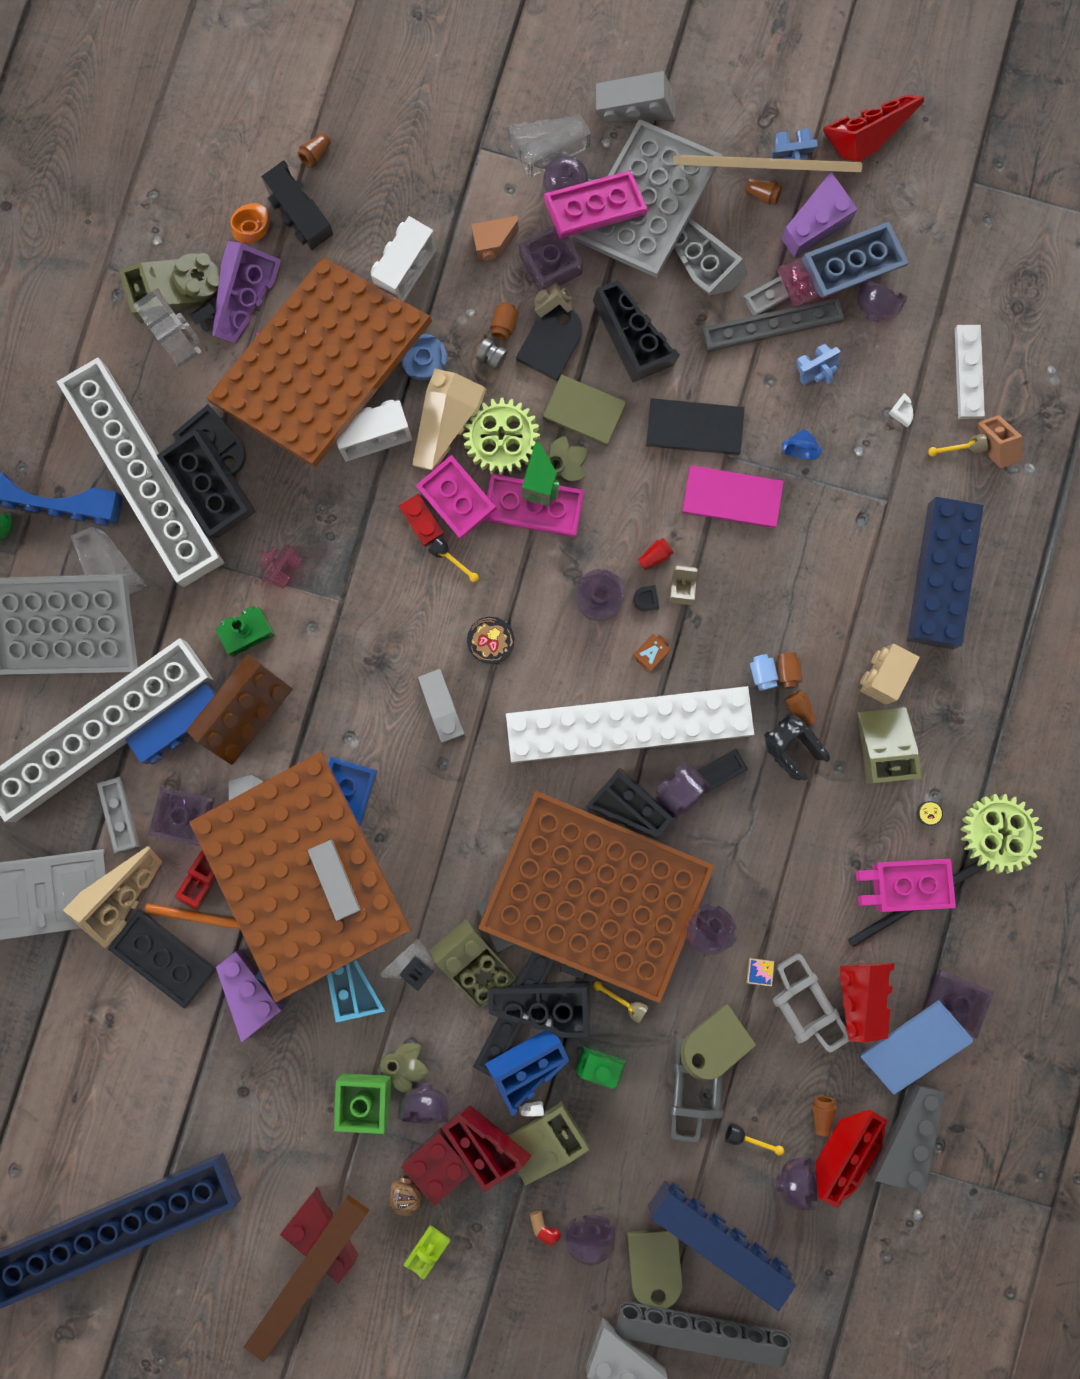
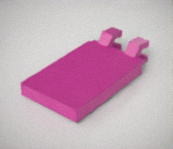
[855,859,956,912]

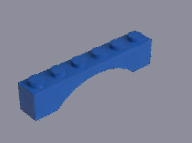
[0,471,123,527]

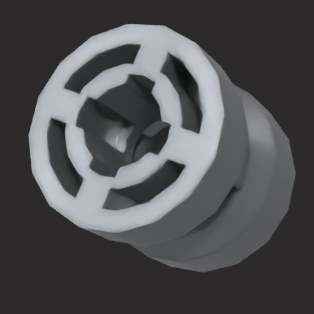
[475,338,508,371]

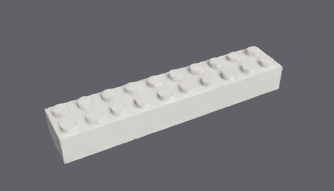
[57,358,225,587]
[0,638,214,822]
[506,686,754,763]

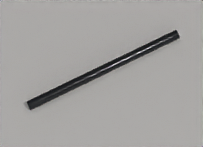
[848,860,987,947]

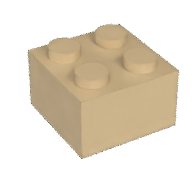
[860,643,920,705]

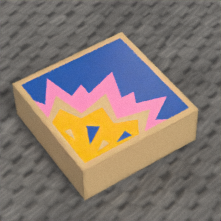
[746,958,774,986]

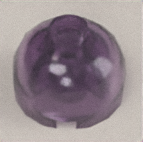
[543,156,589,193]
[858,281,908,323]
[686,903,736,955]
[398,1083,449,1124]
[776,1157,818,1210]
[565,1215,615,1266]

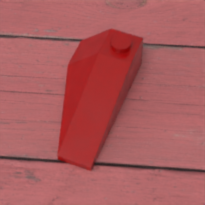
[823,94,924,162]

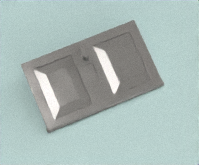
[0,849,106,940]

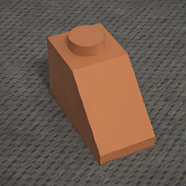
[471,215,519,261]
[977,415,1023,468]

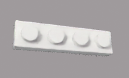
[954,325,985,419]

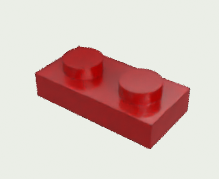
[399,493,444,547]

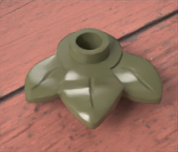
[548,436,587,482]
[380,1043,429,1093]

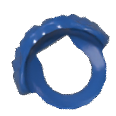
[782,429,823,460]

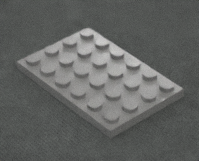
[574,119,722,278]
[0,574,138,675]

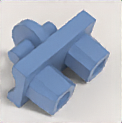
[771,128,818,171]
[797,344,841,386]

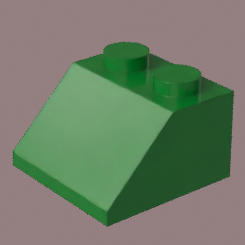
[522,442,560,507]

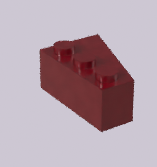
[442,1105,531,1192]
[280,1187,358,1284]

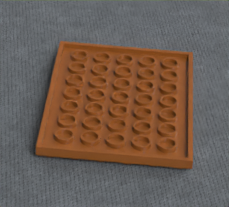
[206,257,432,468]
[189,751,411,1002]
[478,790,715,1003]

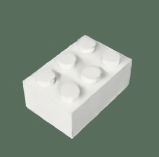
[371,216,437,301]
[336,400,412,462]

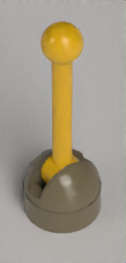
[928,433,988,457]
[593,981,649,1024]

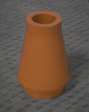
[297,132,331,167]
[746,178,782,205]
[785,690,817,727]
[812,1096,837,1136]

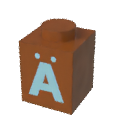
[632,634,670,673]

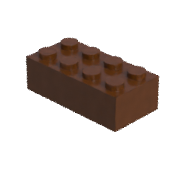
[186,654,293,765]

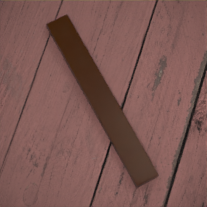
[244,1195,369,1362]

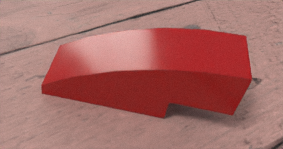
[175,850,217,912]

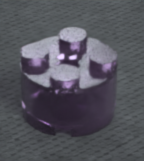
[576,569,625,621]
[656,762,712,819]

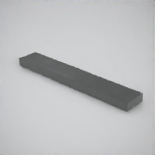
[702,297,845,352]

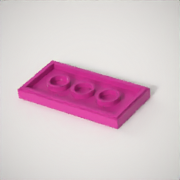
[543,170,648,238]
[682,465,784,528]
[484,474,584,537]

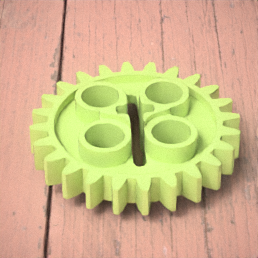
[463,398,540,475]
[960,794,1043,874]

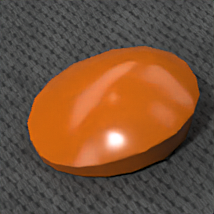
[230,203,270,244]

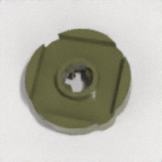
[172,253,220,301]

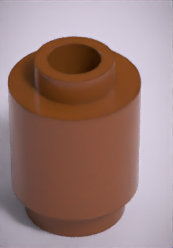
[490,302,519,340]
[776,652,803,689]

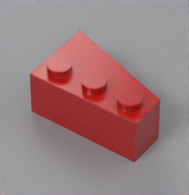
[840,963,894,1043]

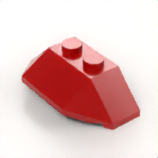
[815,1109,888,1208]

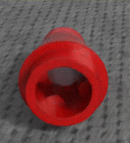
[638,538,674,571]

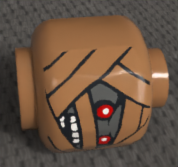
[389,1175,423,1216]

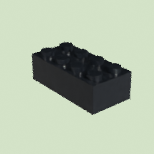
[156,429,256,538]

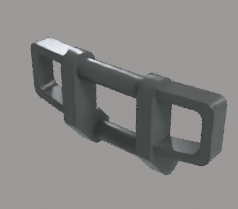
[670,1038,726,1142]

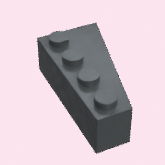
[868,1082,945,1193]

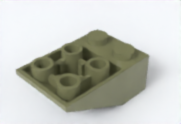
[119,259,207,323]
[857,707,922,784]
[429,919,517,1010]
[508,1101,589,1185]

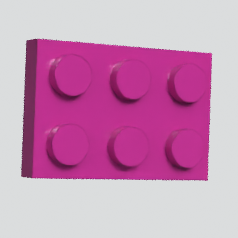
[416,455,497,540]

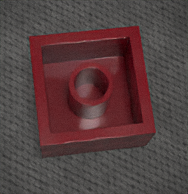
[401,1127,471,1206]

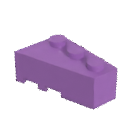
[781,172,857,258]

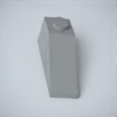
[418,669,466,744]

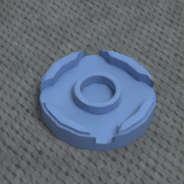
[401,334,447,382]

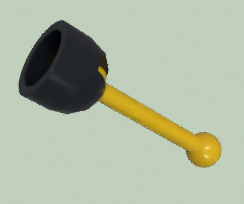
[428,537,479,582]
[725,1123,784,1156]

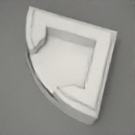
[889,393,913,427]
[519,1101,544,1116]

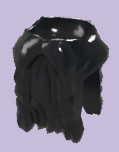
[764,714,830,781]

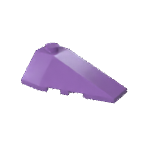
[212,241,281,343]

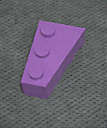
[216,949,286,1042]

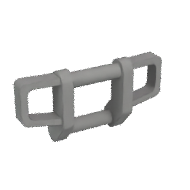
[772,953,849,1052]

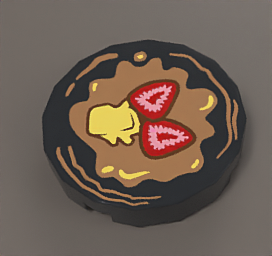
[467,616,515,665]

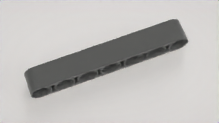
[615,1302,792,1367]

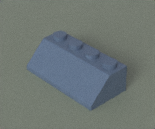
[797,222,909,298]

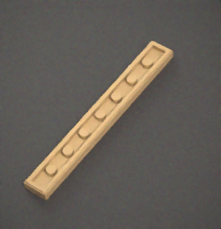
[673,155,862,172]

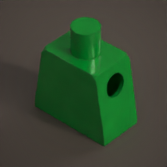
[575,1046,627,1089]

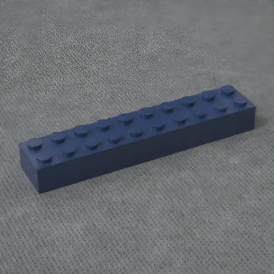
[0,1152,241,1309]

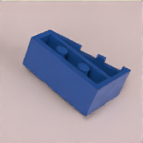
[485,1030,569,1117]

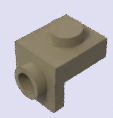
[534,282,572,317]
[669,566,698,605]

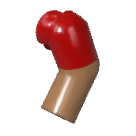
[530,1211,561,1245]

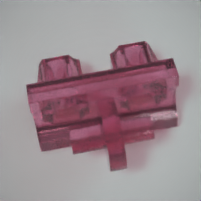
[777,258,817,308]
[259,544,302,588]

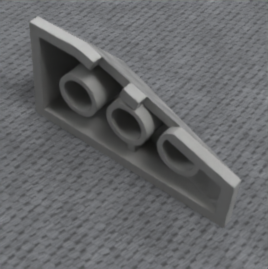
[674,218,748,295]

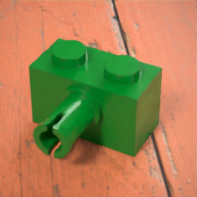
[215,606,276,657]

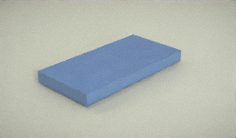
[861,1000,973,1094]

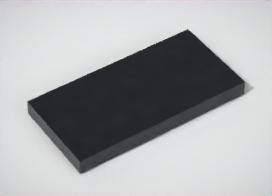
[646,398,745,455]
[108,909,216,1009]

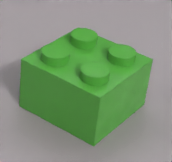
[334,1073,391,1134]

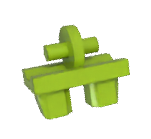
[404,1225,450,1280]

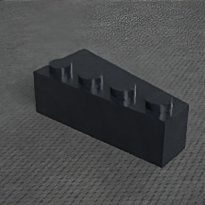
[593,280,680,382]

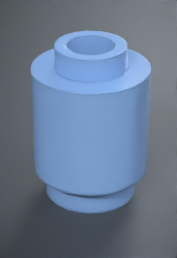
[750,654,779,691]

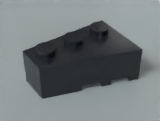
[261,160,334,251]
[586,767,674,837]

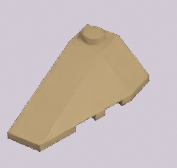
[412,369,487,471]
[63,846,163,948]

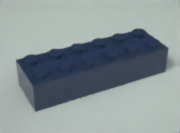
[907,497,984,650]
[648,1181,796,1312]

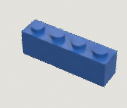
[125,683,216,765]

